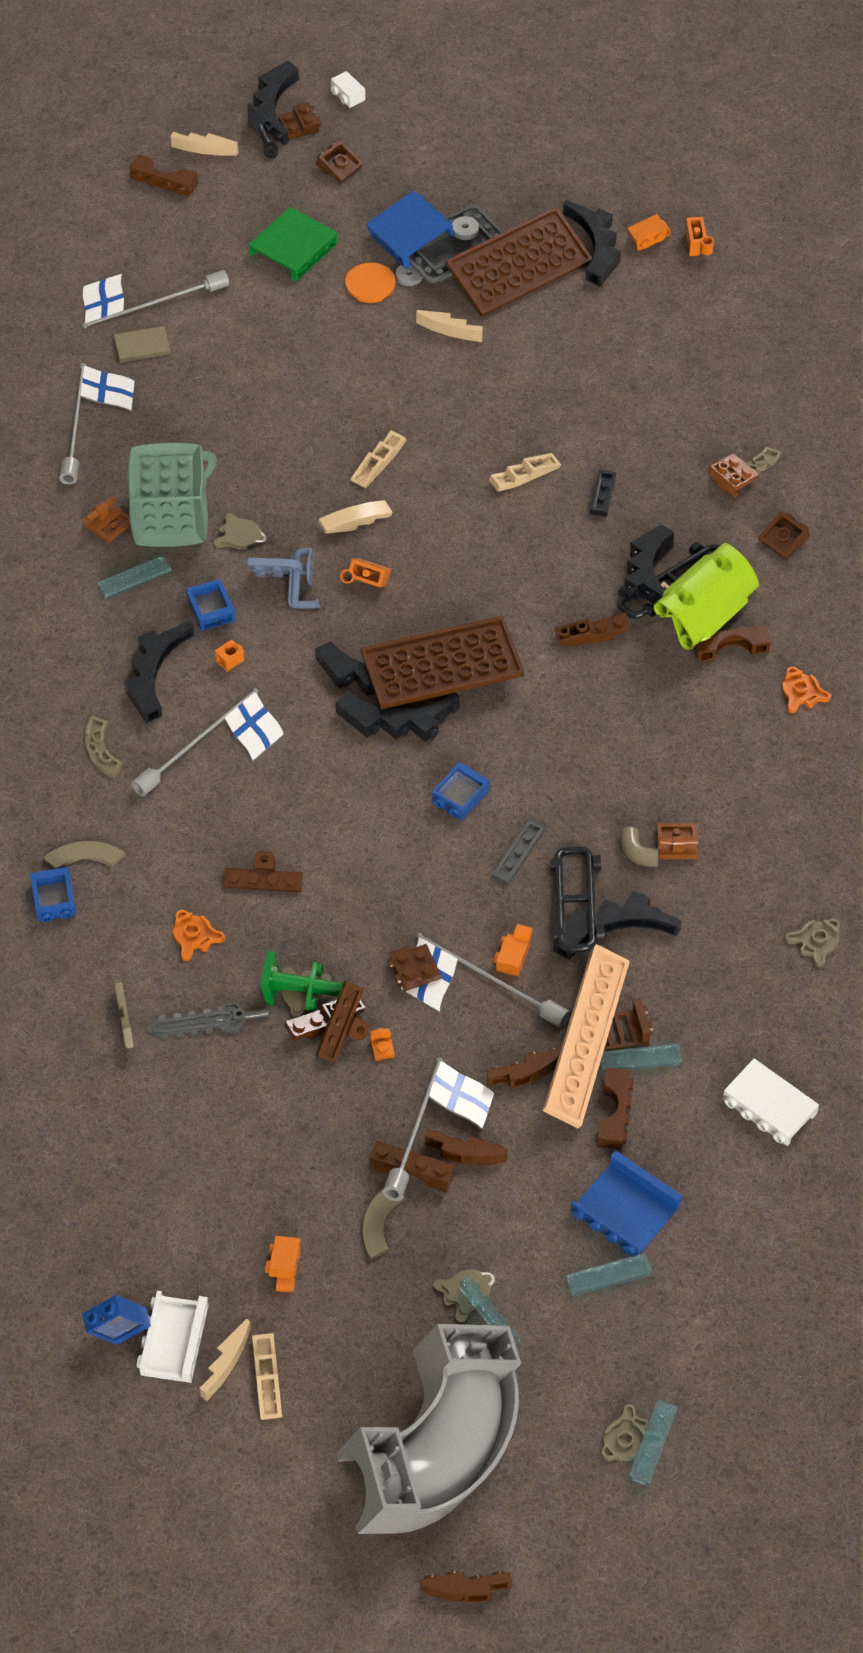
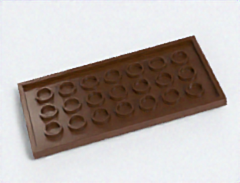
[445,206,593,317]
[361,615,524,709]

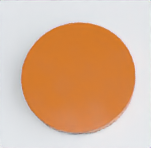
[345,263,396,303]

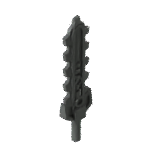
[146,1001,269,1040]

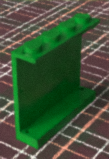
[249,207,338,281]

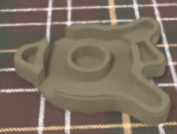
[214,513,266,550]
[785,918,840,967]
[282,967,331,1018]
[434,1269,495,1324]
[601,1404,664,1461]

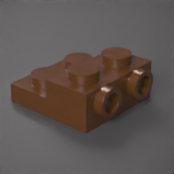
[278,102,321,140]
[316,140,363,183]
[758,511,810,560]
[387,943,441,992]

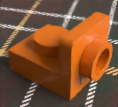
[370,1028,395,1061]

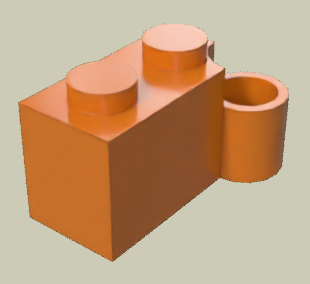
[627,214,671,251]
[685,217,714,256]
[340,558,391,588]
[494,924,533,977]
[265,1236,301,1293]

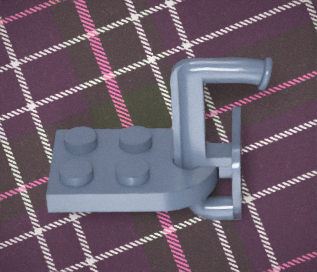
[248,548,320,609]

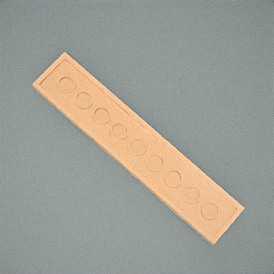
[543,944,630,1128]

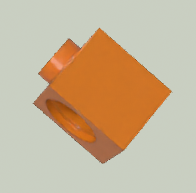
[215,639,244,672]

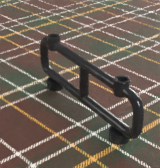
[617,542,720,619]
[550,846,605,952]

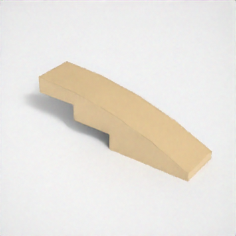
[171,132,238,155]
[416,310,483,342]
[350,430,407,489]
[489,453,561,492]
[318,500,393,533]
[199,1319,251,1401]
[252,1333,282,1420]

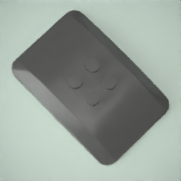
[408,205,503,283]

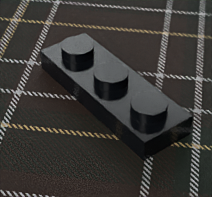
[590,470,616,517]

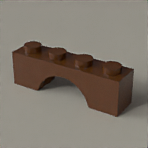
[129,155,198,196]
[693,625,771,662]
[597,1067,634,1150]
[369,1140,454,1193]

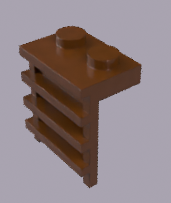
[603,998,653,1052]

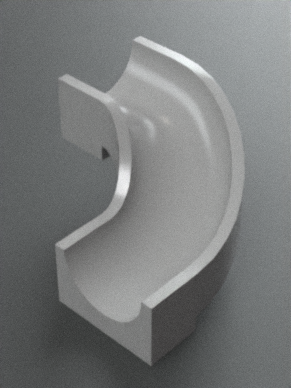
[336,1324,521,1534]

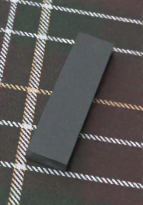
[491,820,545,885]

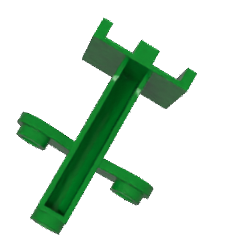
[260,951,343,1012]

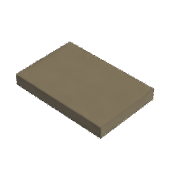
[114,326,171,363]

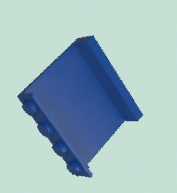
[366,191,454,269]
[570,1151,683,1257]

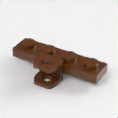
[224,851,303,892]
[315,981,370,1063]

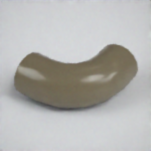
[620,827,658,867]

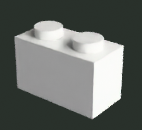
[330,71,365,108]

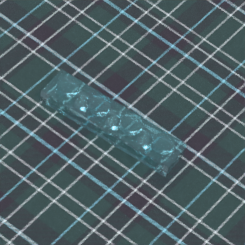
[97,556,171,599]
[600,1043,683,1074]
[565,1253,652,1297]
[459,1275,520,1348]
[629,1400,678,1486]

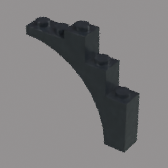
[253,60,299,145]
[563,199,621,287]
[624,524,674,605]
[124,621,195,723]
[315,641,375,696]
[335,692,460,742]
[553,891,682,960]

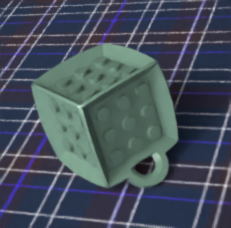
[127,443,217,547]

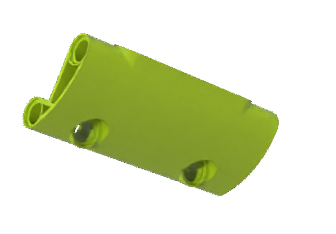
[654,543,759,650]

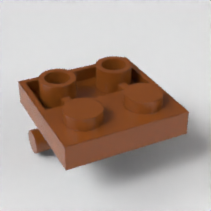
[709,453,759,498]
[83,496,130,543]
[657,823,698,860]

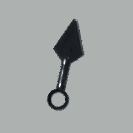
[248,103,279,158]

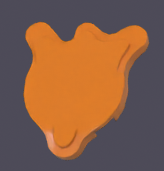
[782,666,831,713]
[173,910,225,961]

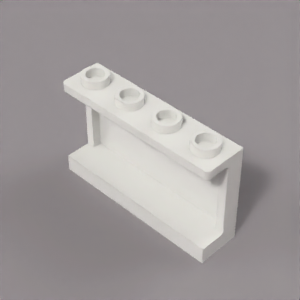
[723,1059,819,1146]
[137,1291,209,1383]

